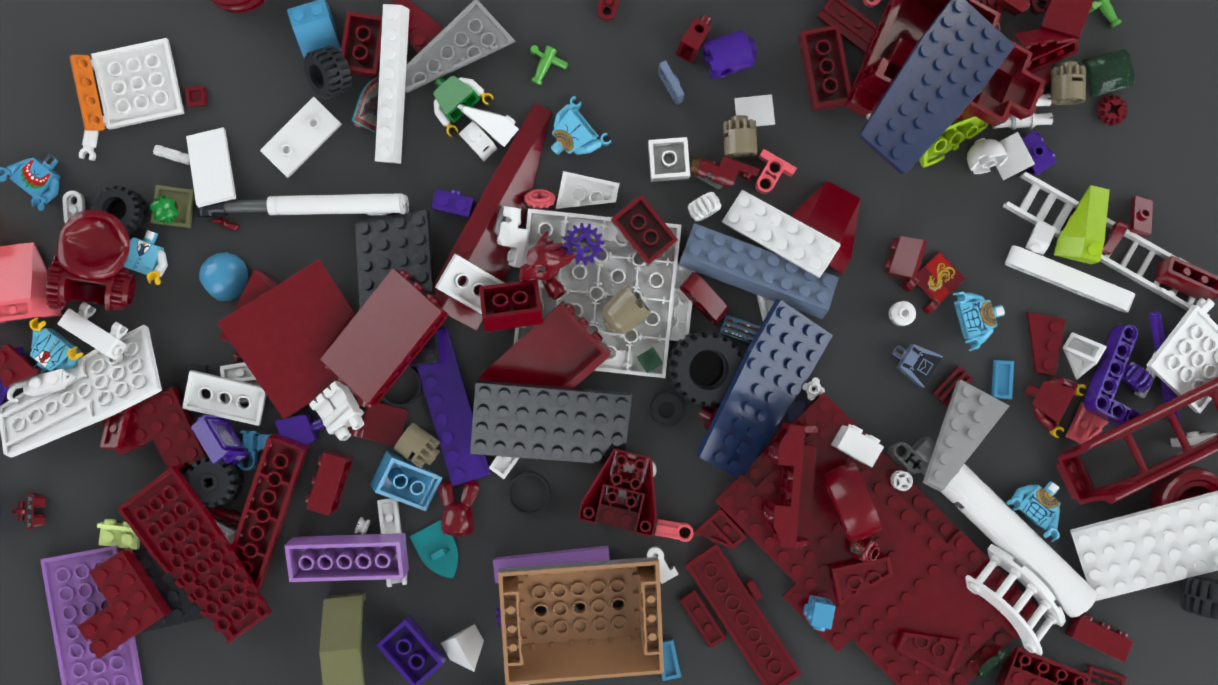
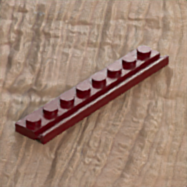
[817,0,878,54]

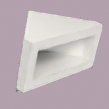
[1062,332,1107,380]
[441,624,484,672]

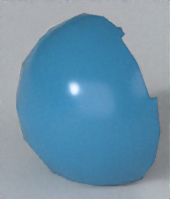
[199,252,248,301]

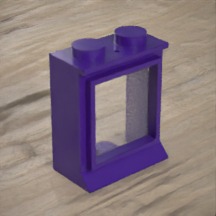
[191,415,251,466]

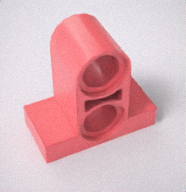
[755,149,797,194]

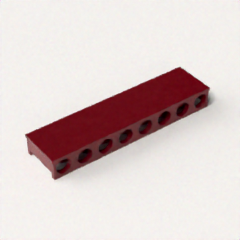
[231,433,310,590]

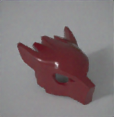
[519,231,576,281]

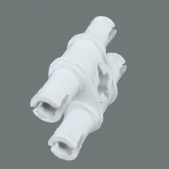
[992,94,1053,130]

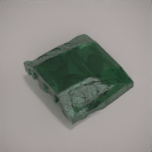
[1082,48,1135,97]

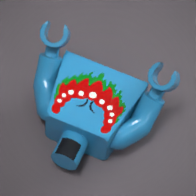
[0,154,60,211]

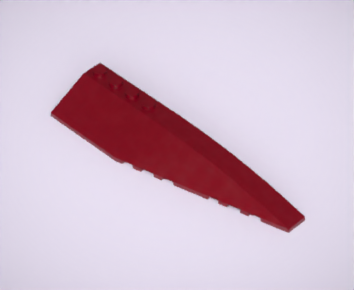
[434,103,552,330]

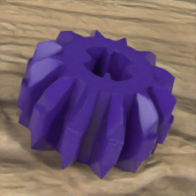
[1121,362,1153,393]

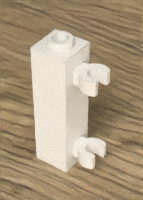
[57,302,128,361]

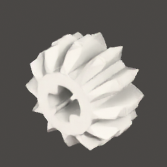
[688,192,721,222]

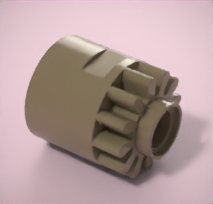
[1051,61,1086,105]
[723,115,757,158]
[394,423,440,468]

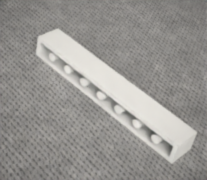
[375,4,409,164]

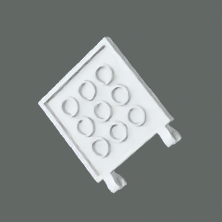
[90,38,185,130]
[1146,298,1218,413]

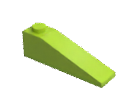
[919,117,988,168]
[1054,185,1110,264]

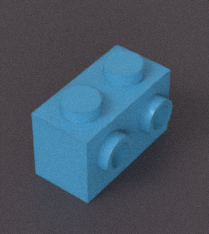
[804,595,835,631]

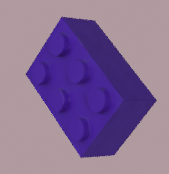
[376,615,447,685]

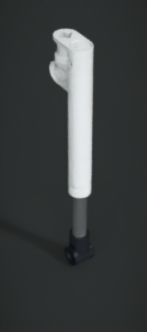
[197,193,409,217]

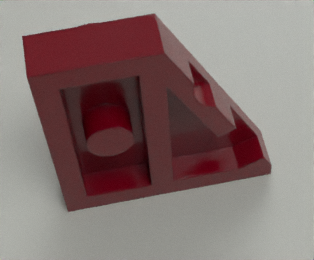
[694,507,747,549]

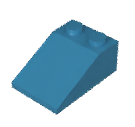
[287,0,341,58]
[370,451,443,511]

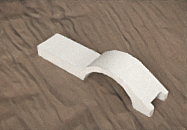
[377,498,407,587]

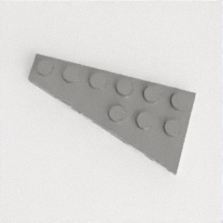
[923,380,1009,492]

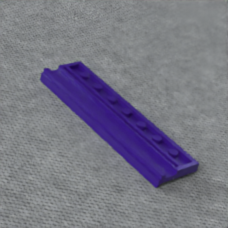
[416,328,491,486]

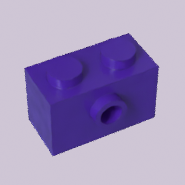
[1022,130,1057,176]
[431,189,476,219]

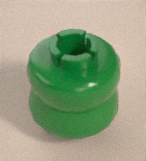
[150,195,179,225]

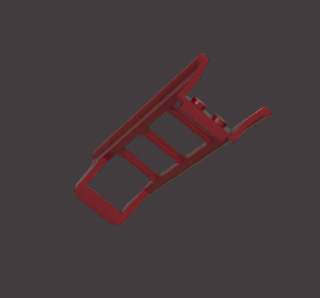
[1056,377,1218,505]

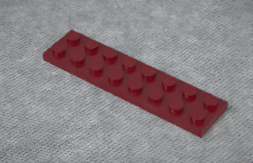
[685,543,802,685]

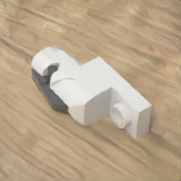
[493,206,528,268]

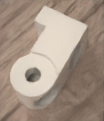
[647,546,678,584]

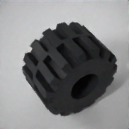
[186,457,244,508]

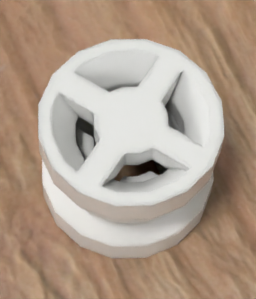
[890,470,913,491]

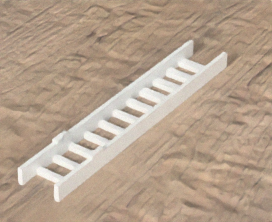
[1002,172,1210,316]

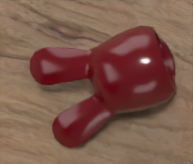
[438,480,479,538]

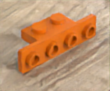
[70,55,105,131]

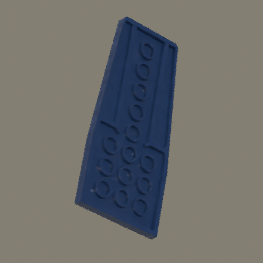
[859,0,1015,174]
[697,298,833,479]

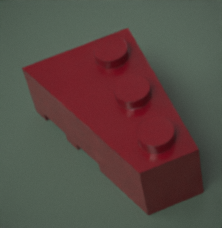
[1014,29,1079,73]

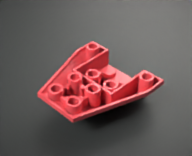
[0,242,62,324]

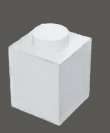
[1025,220,1056,255]

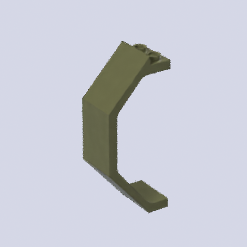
[319,592,366,685]

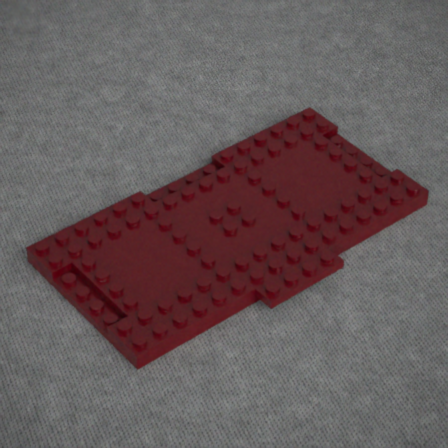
[714,392,1038,685]

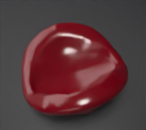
[57,209,130,279]

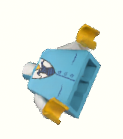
[123,230,168,285]

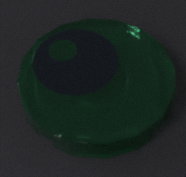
[977,648,1010,680]

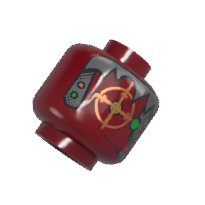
[849,537,880,563]

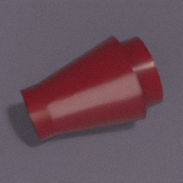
[541,277,566,300]

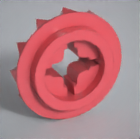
[524,189,555,209]

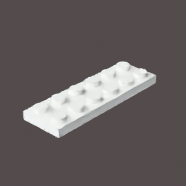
[722,190,841,278]

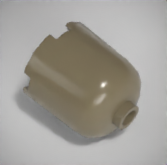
[602,284,652,334]

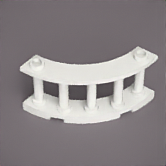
[965,544,1066,656]

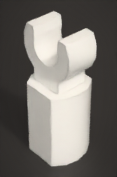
[79,130,99,161]

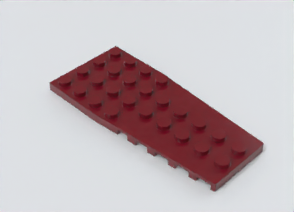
[117,465,272,644]

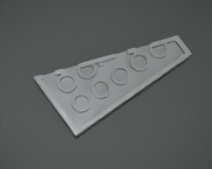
[405,0,516,93]

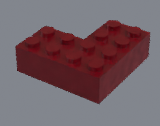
[102,387,209,471]
[77,547,172,659]

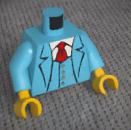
[29,317,83,375]

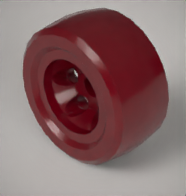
[823,463,882,542]
[1150,466,1218,508]

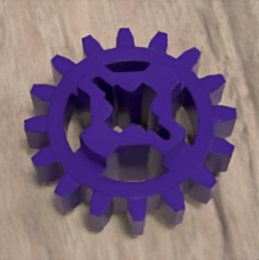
[562,223,604,266]

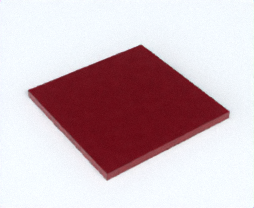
[217,259,356,419]

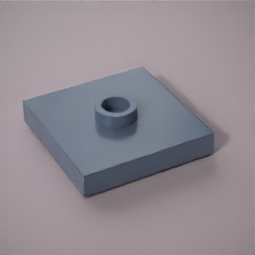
[658,60,684,105]

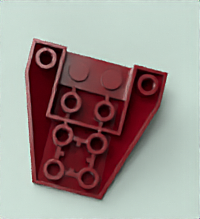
[790,181,861,275]
[577,448,657,538]

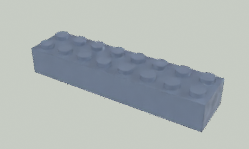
[678,223,839,319]

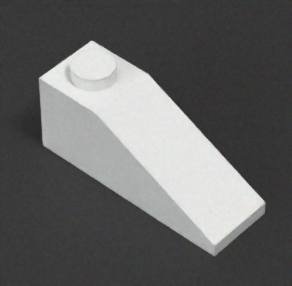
[457,104,519,147]

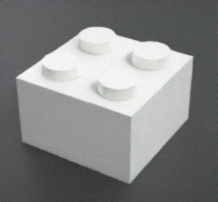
[648,137,690,182]
[831,424,884,467]

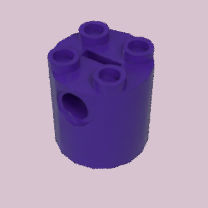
[702,29,757,80]

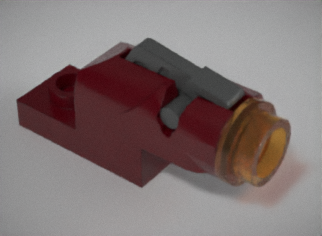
[690,156,760,190]

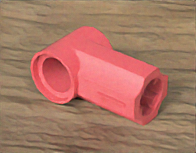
[655,519,694,542]

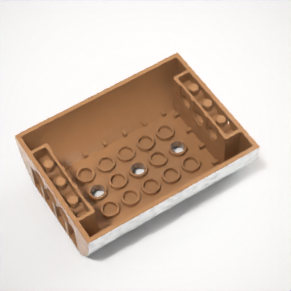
[498,557,664,685]

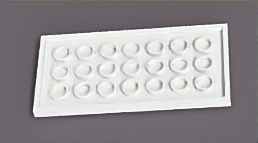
[1070,491,1218,601]

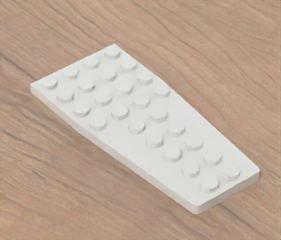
[0,325,162,458]

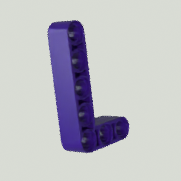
[1084,324,1140,426]

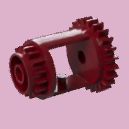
[46,251,136,312]

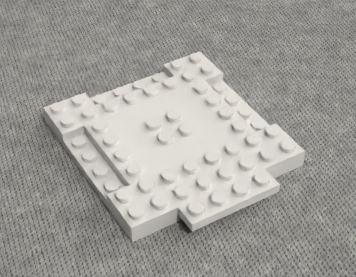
[514,208,695,378]

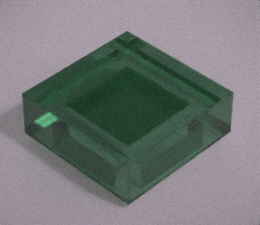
[637,347,663,373]

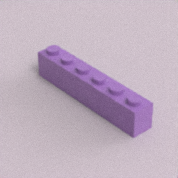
[493,546,610,583]

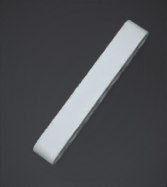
[1005,246,1136,313]

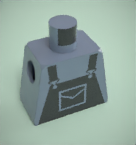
[892,344,943,388]

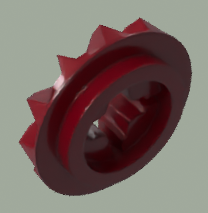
[1097,94,1129,125]

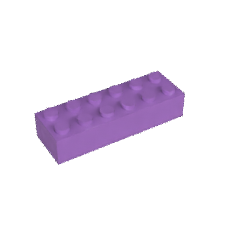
[285,533,409,582]

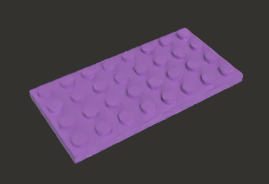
[40,545,143,685]

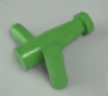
[1089,0,1122,28]
[530,45,568,86]

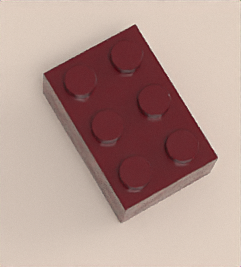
[341,11,382,78]
[611,194,678,266]
[479,279,543,332]
[306,450,354,516]

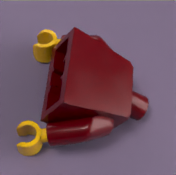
[1025,378,1086,438]

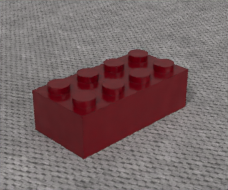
[798,25,851,112]

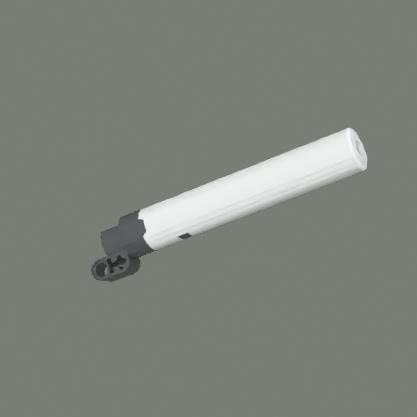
[887,436,1097,618]

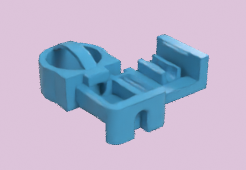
[238,431,271,470]

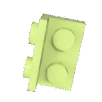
[97,519,140,550]

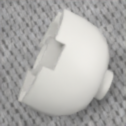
[967,138,1008,174]

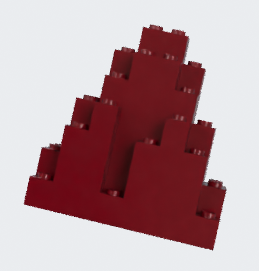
[844,0,1045,127]

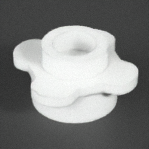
[802,378,825,400]

